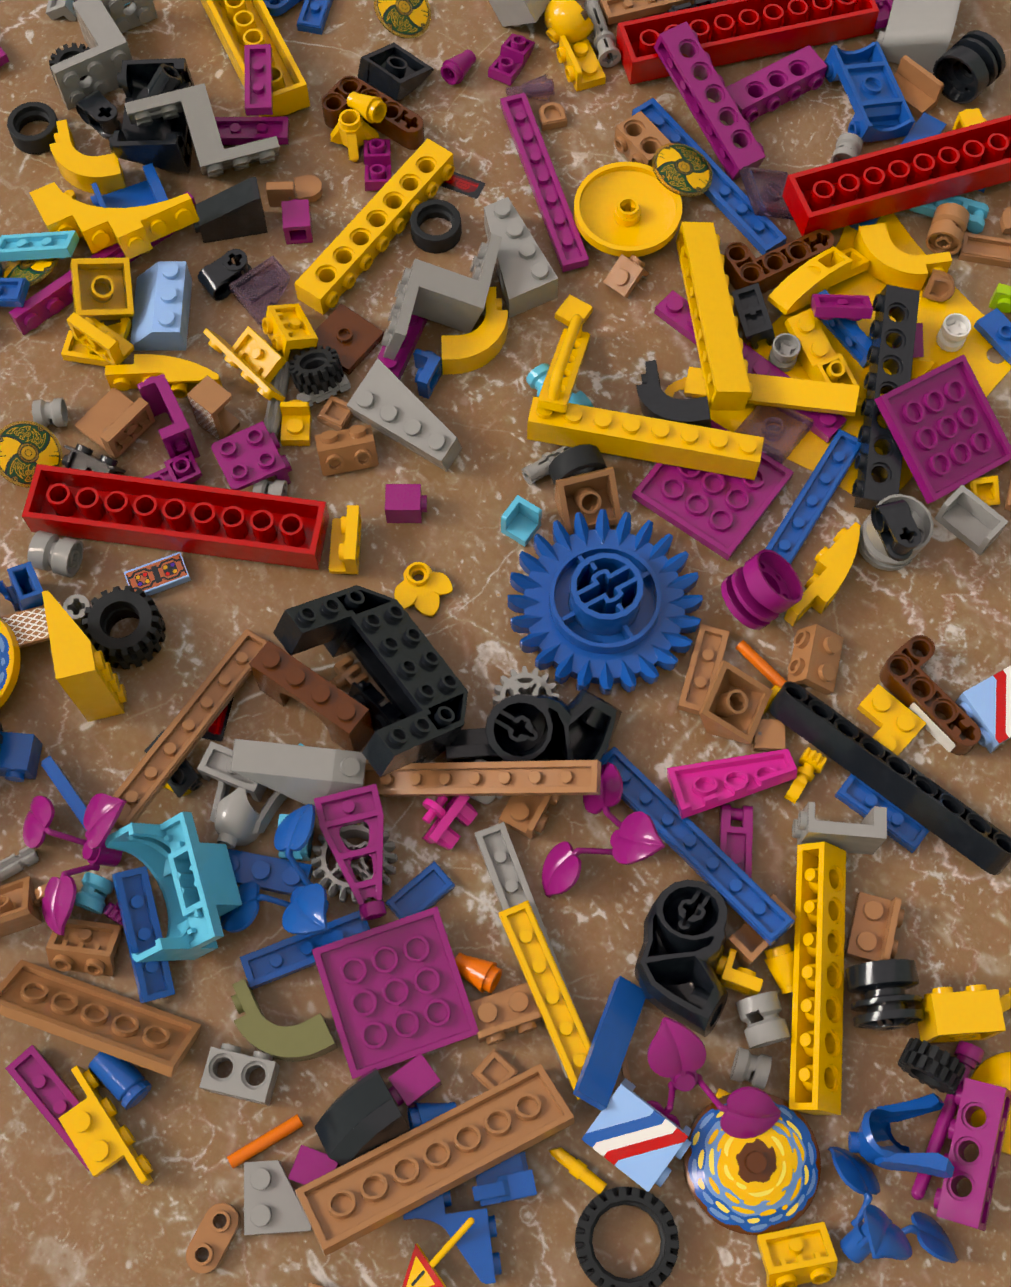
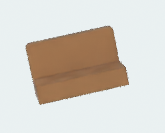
[893,55,944,119]

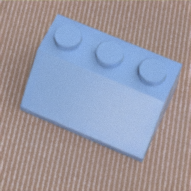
[130,261,192,351]

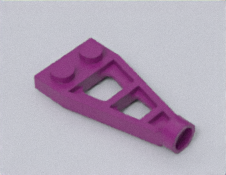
[314,784,387,921]

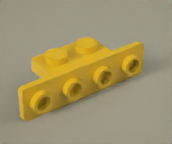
[203,326,287,402]
[58,1065,154,1186]

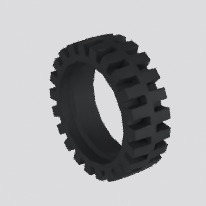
[575,1187,679,1287]

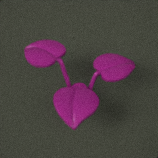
[542,762,665,898]
[23,793,127,936]
[647,1017,781,1139]

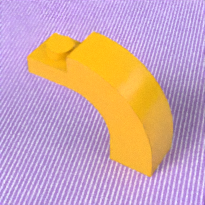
[49,119,126,194]
[853,223,952,290]
[441,287,508,375]

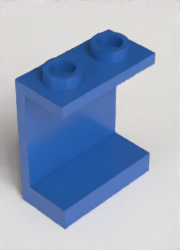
[90,163,168,208]

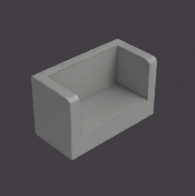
[935,485,1009,555]
[197,741,267,802]

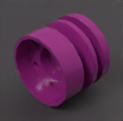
[721,549,803,630]

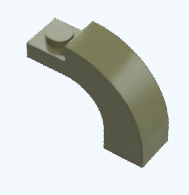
[231,979,338,1062]

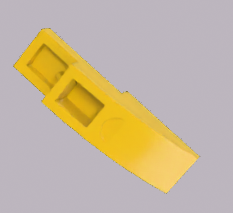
[767,246,870,315]
[784,308,865,407]
[105,354,223,398]
[784,522,860,627]

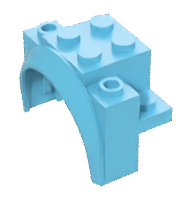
[105,812,242,963]

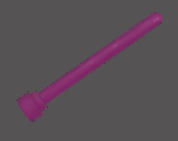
[911,1041,985,1200]

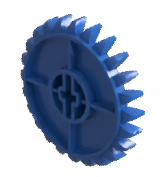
[507,509,703,695]

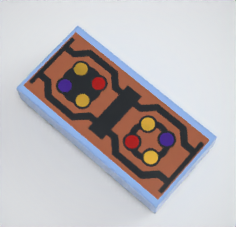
[124,552,191,596]

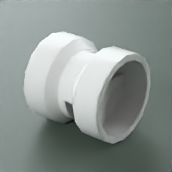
[936,313,971,352]

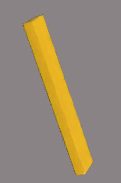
[684,367,860,416]
[498,900,591,1100]

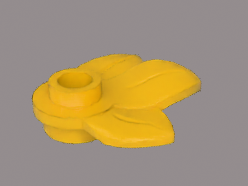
[394,562,453,617]

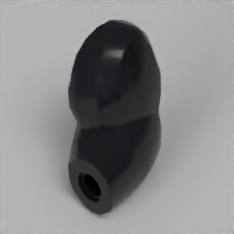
[485,689,622,761]
[635,879,728,1037]

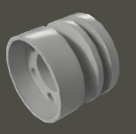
[858,494,934,571]

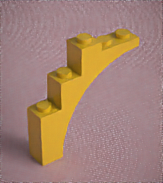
[29,182,200,259]

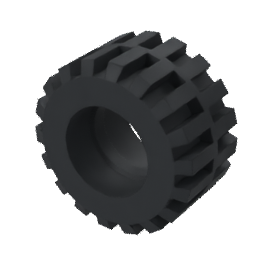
[82,586,166,669]

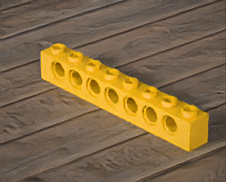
[294,138,455,315]
[789,841,846,1115]

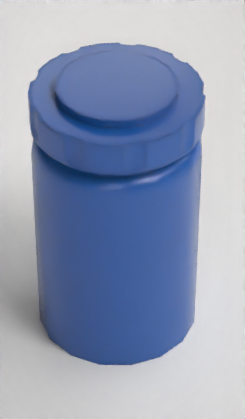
[88,1052,152,1110]

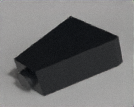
[193,177,268,243]

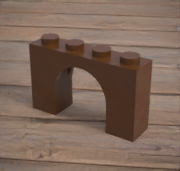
[249,640,374,752]

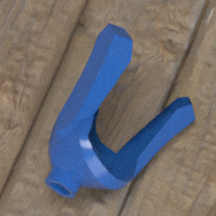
[848,1093,955,1178]

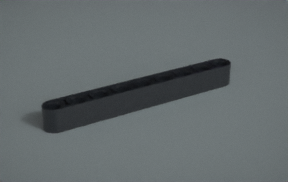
[769,681,1011,875]

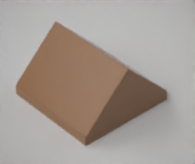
[554,467,622,536]
[699,660,773,744]
[0,876,43,938]

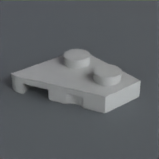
[244,1160,312,1236]

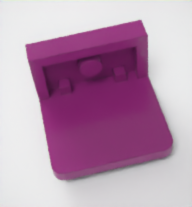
[211,421,292,490]

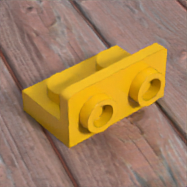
[556,35,606,92]
[262,303,318,361]
[66,312,134,365]
[329,505,362,574]
[757,1222,838,1287]

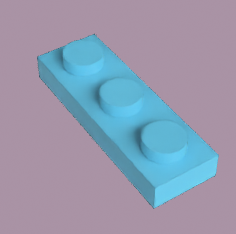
[0,230,80,262]

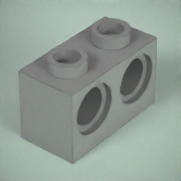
[199,1043,280,1106]

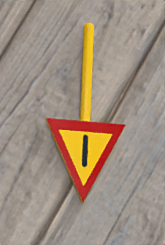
[402,1217,475,1287]

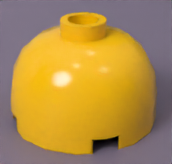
[544,0,594,44]

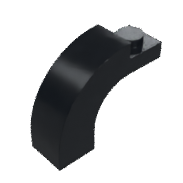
[636,360,712,428]

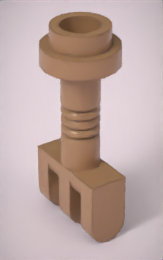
[329,655,369,688]

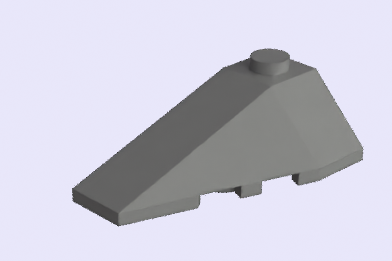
[230,739,366,810]

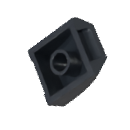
[357,42,434,101]
[314,1067,410,1165]

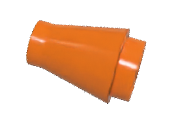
[455,952,502,993]

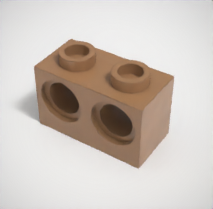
[614,111,673,169]

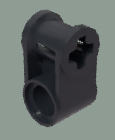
[75,90,122,140]
[198,249,253,301]
[871,499,922,561]

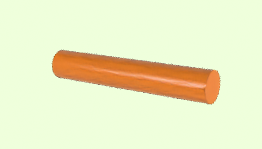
[735,640,787,688]
[227,1114,304,1169]

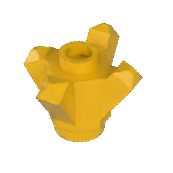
[330,109,379,162]

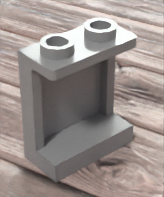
[792,801,887,855]

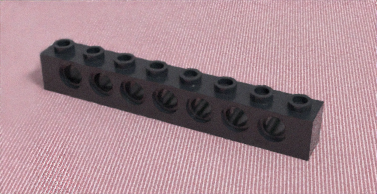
[852,284,920,510]

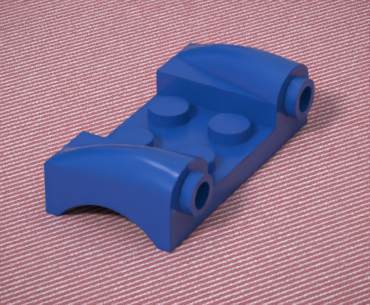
[824,41,915,143]

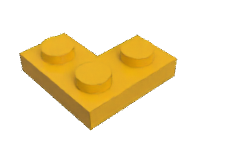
[857,684,926,756]

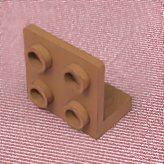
[75,388,156,459]

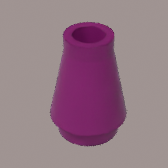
[441,49,476,85]

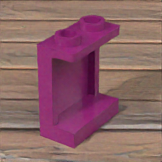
[137,373,200,459]

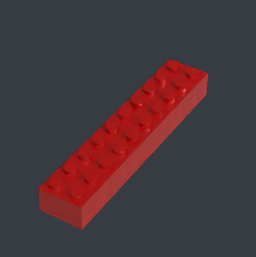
[616,0,879,85]
[782,115,1011,236]
[22,464,330,570]

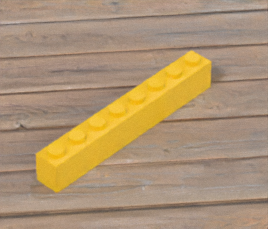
[676,221,753,411]
[527,397,764,480]

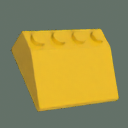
[42,590,127,722]

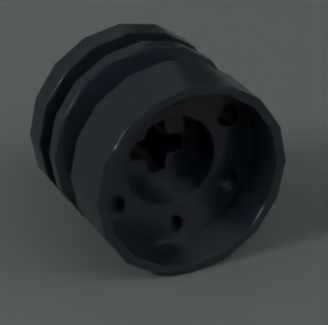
[933,30,1006,104]
[845,959,925,1031]

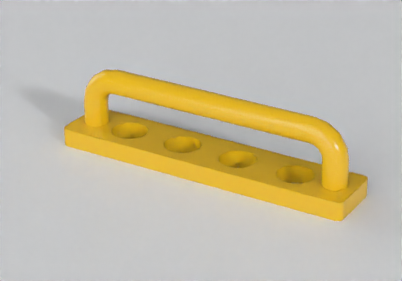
[537,314,590,412]

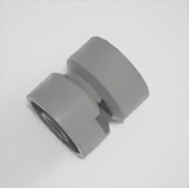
[27,530,84,577]
[735,991,791,1049]

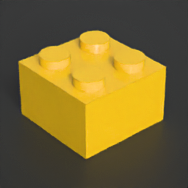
[70,257,134,321]
[915,984,1006,1044]

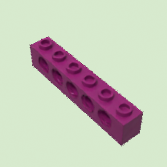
[654,21,766,181]

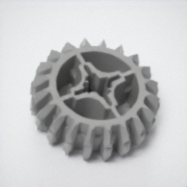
[311,822,398,904]

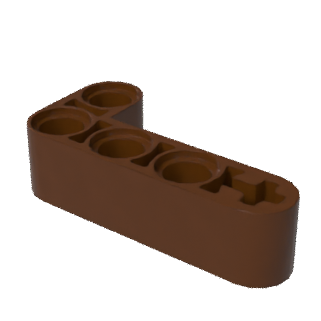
[322,76,425,150]
[724,229,834,294]
[879,635,981,755]

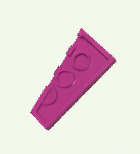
[667,749,797,819]

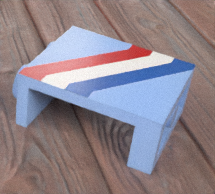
[955,666,1011,753]
[582,1078,692,1192]

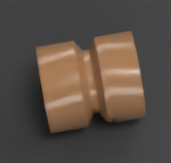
[926,203,970,255]

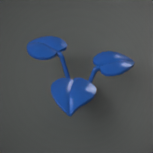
[220,804,329,935]
[827,1147,958,1264]

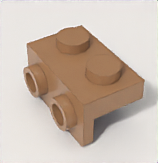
[315,424,379,476]
[787,624,844,695]

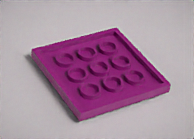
[874,354,1011,504]
[632,420,794,561]
[312,906,479,1079]

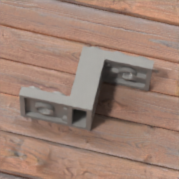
[50,0,158,110]
[124,83,280,178]
[381,233,502,360]

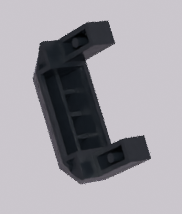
[273,585,468,777]

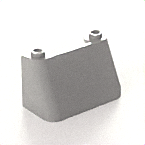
[877,0,961,73]

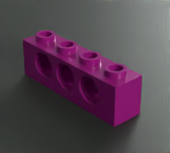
[725,45,827,123]
[934,1077,1011,1231]

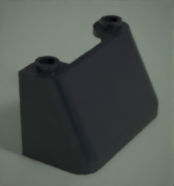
[109,58,194,174]

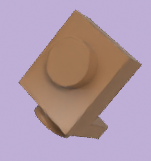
[603,254,649,298]

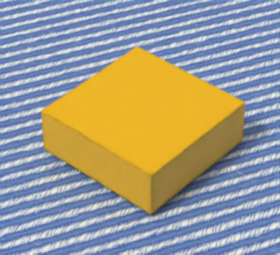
[555,294,593,327]

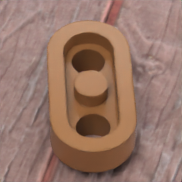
[186,1203,240,1273]

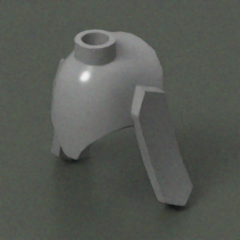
[210,781,287,848]

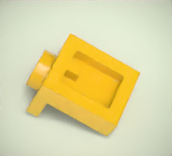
[280,400,312,446]
[715,948,763,996]

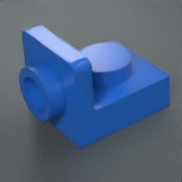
[413,349,443,399]

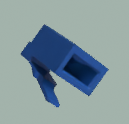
[0,561,44,611]
[472,1151,537,1208]

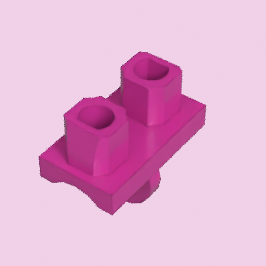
[422,796,478,850]

